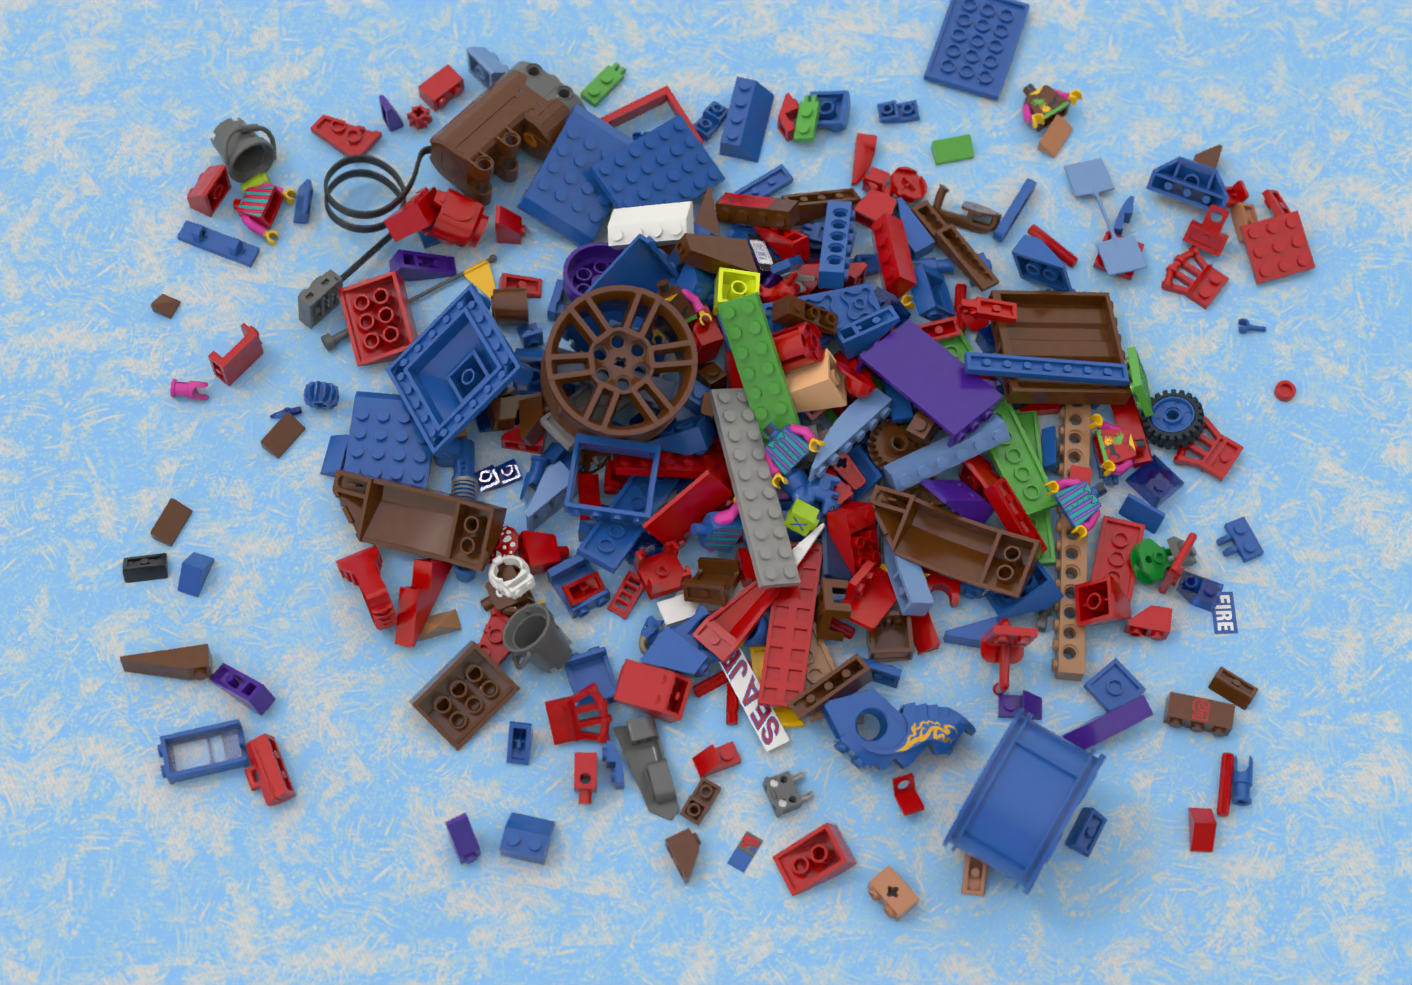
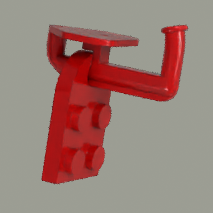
[980,618,1038,695]

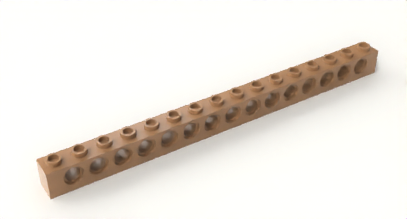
[1052,404,1091,681]

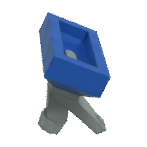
[770,255,817,294]

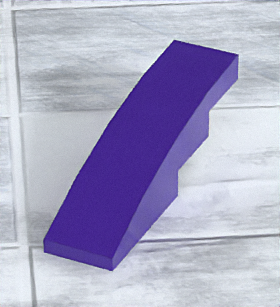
[1062,695,1154,750]

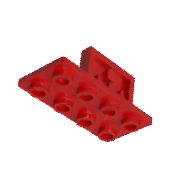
[841,560,897,631]

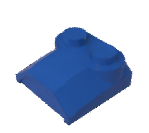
[810,90,850,132]

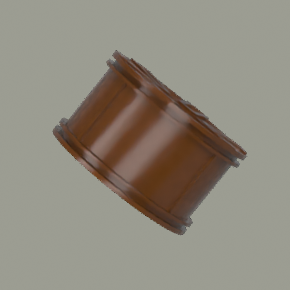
[540,285,698,443]

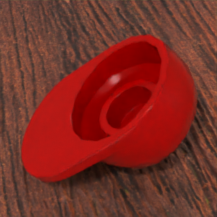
[835,362,876,398]

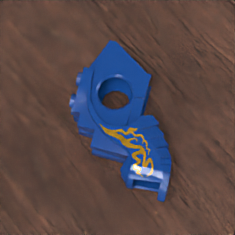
[821,687,976,771]

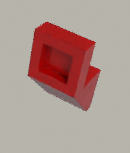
[777,93,799,142]

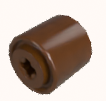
[491,287,529,326]

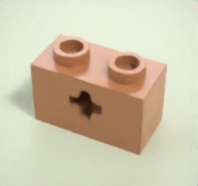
[867,865,919,921]

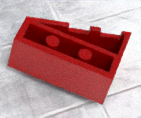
[383,186,441,242]

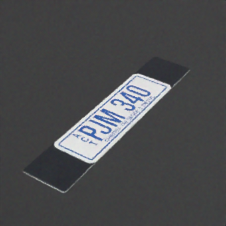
[747,233,774,271]

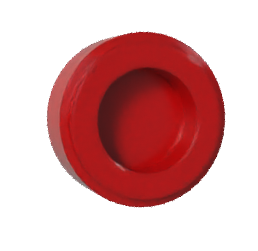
[1274,380,1296,402]

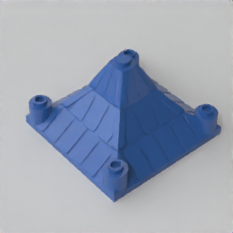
[386,284,533,458]

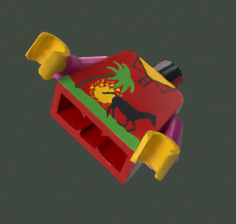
[1088,414,1146,477]

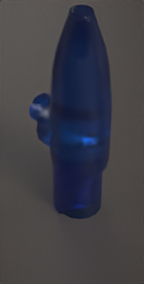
[270,406,303,419]

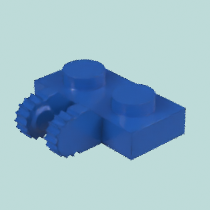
[1216,517,1264,563]

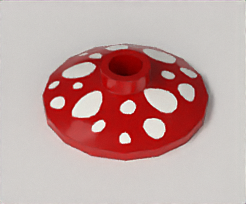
[488,526,520,565]

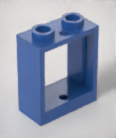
[911,264,957,321]

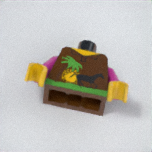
[1022,84,1083,132]
[650,279,712,345]

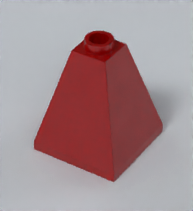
[1075,576,1132,627]

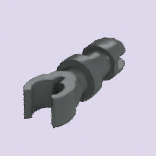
[1036,606,1052,633]

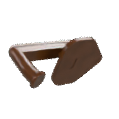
[932,184,1002,234]

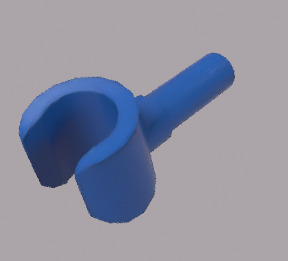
[1238,318,1266,334]

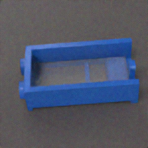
[157,719,250,785]

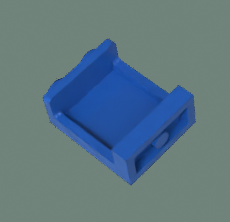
[547,554,610,619]
[564,646,617,706]

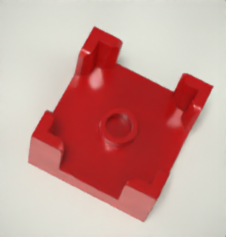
[633,540,692,600]

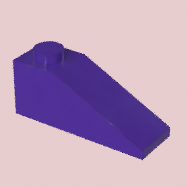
[389,249,457,281]
[209,663,276,716]
[445,812,481,864]

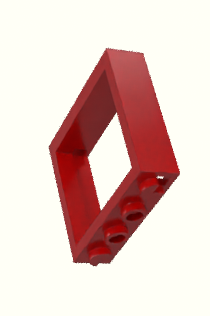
[600,85,703,146]

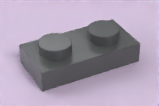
[1167,536,1197,566]

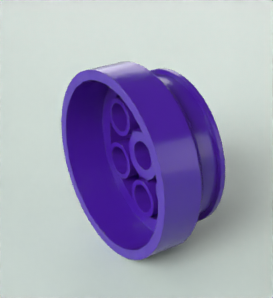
[563,242,625,302]

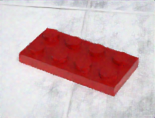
[1090,515,1145,602]

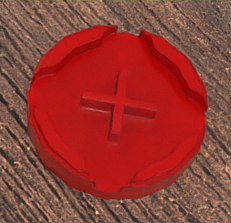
[889,167,927,203]

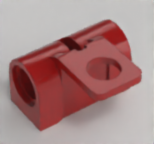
[1182,204,1229,257]

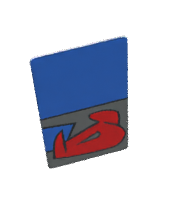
[727,831,763,873]

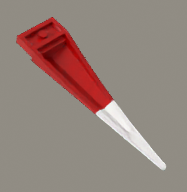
[692,523,825,663]

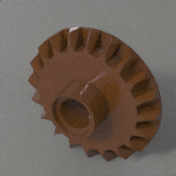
[868,422,919,471]

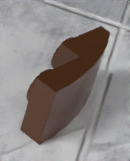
[680,777,722,826]

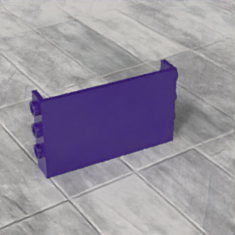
[856,319,1003,447]

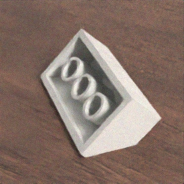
[608,201,694,250]

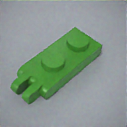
[580,62,626,108]
[794,95,821,143]

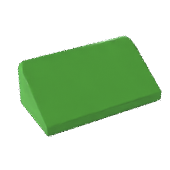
[931,134,974,165]

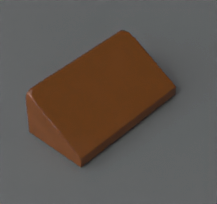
[261,412,306,459]
[150,498,193,547]
[1208,667,1258,710]

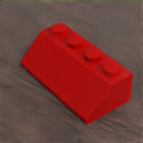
[871,213,917,306]

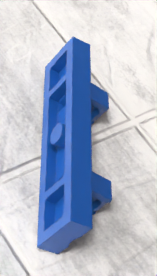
[177,220,260,268]

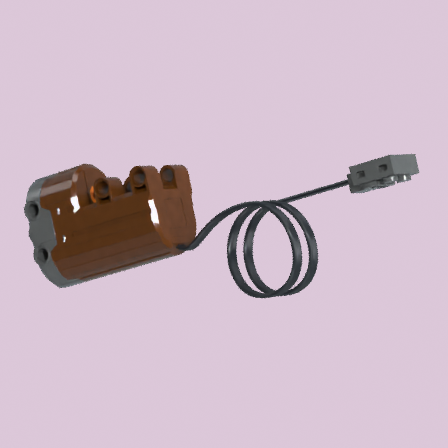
[298,61,587,329]

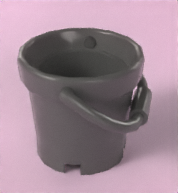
[211,118,277,183]
[502,603,572,673]

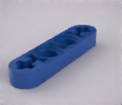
[992,178,1037,243]

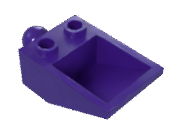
[921,480,995,524]

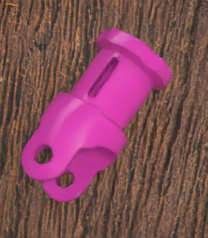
[170,379,209,400]

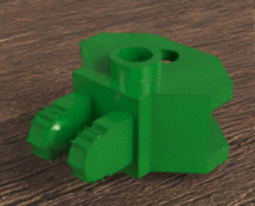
[1129,538,1174,586]

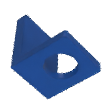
[517,323,544,349]

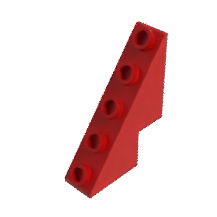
[395,558,453,648]

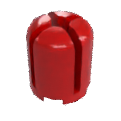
[771,321,825,373]

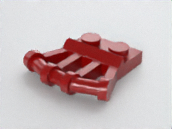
[1161,246,1229,310]
[1173,416,1244,482]
[545,682,612,745]

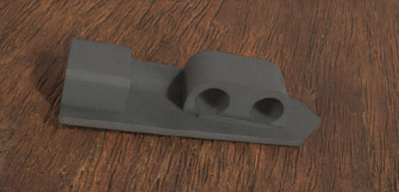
[613,716,680,821]

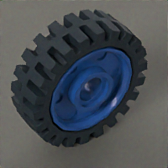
[1142,389,1204,450]

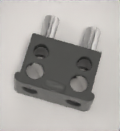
[762,771,814,818]

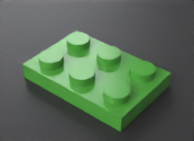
[1125,346,1154,417]

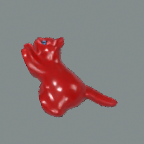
[759,270,801,304]

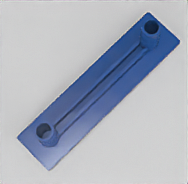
[717,283,881,353]

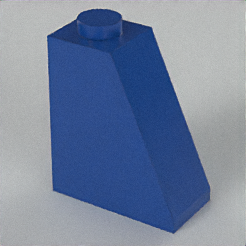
[640,626,710,678]

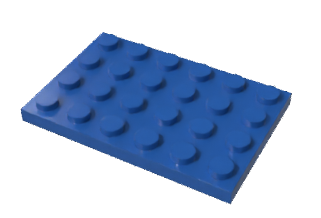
[924,0,1030,101]
[589,114,726,209]

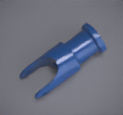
[912,258,954,275]
[520,456,549,500]
[1232,755,1253,806]

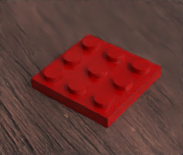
[1239,210,1316,285]

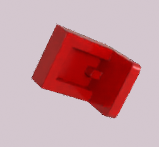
[1225,180,1249,207]

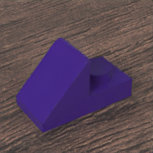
[998,690,1042,720]

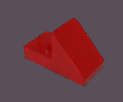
[692,741,741,779]

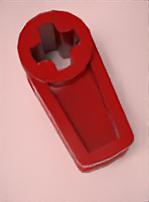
[831,453,866,490]

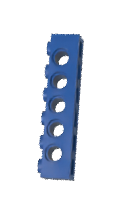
[818,200,855,289]

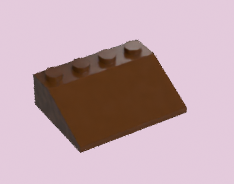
[409,640,520,751]

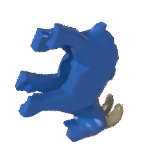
[639,604,737,678]

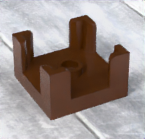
[815,578,851,642]

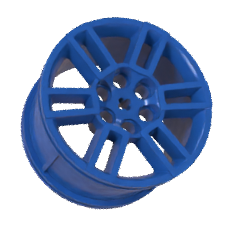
[942,707,1107,895]

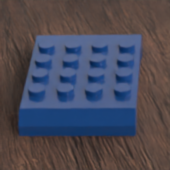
[517,104,634,247]
[340,391,432,507]

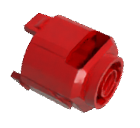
[420,188,489,248]

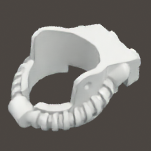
[488,555,536,599]

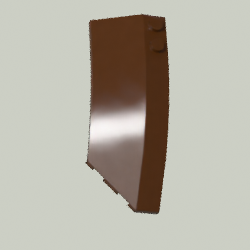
[332,469,507,572]
[869,485,1042,599]

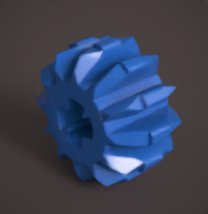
[303,381,339,410]

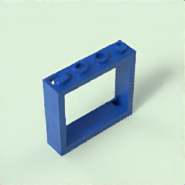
[564,433,661,526]

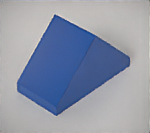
[177,552,214,597]
[507,721,533,765]

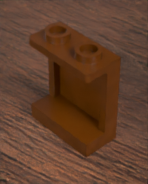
[683,557,741,605]

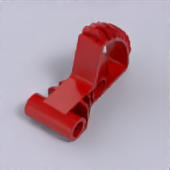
[336,545,397,630]

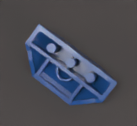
[1146,156,1229,216]

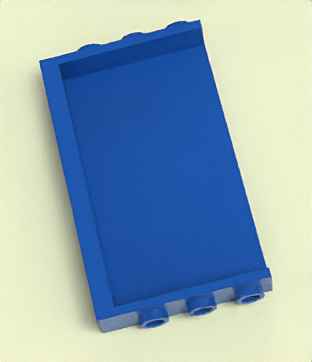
[562,233,680,359]

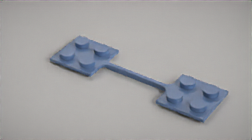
[1064,158,1147,276]

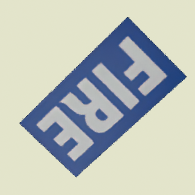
[1209,592,1238,634]

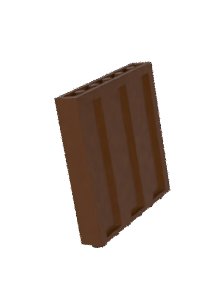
[988,290,1133,405]

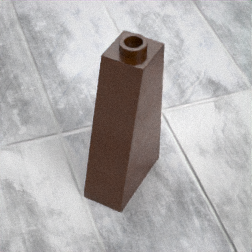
[675,233,758,275]

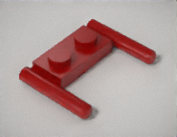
[1158,532,1197,594]

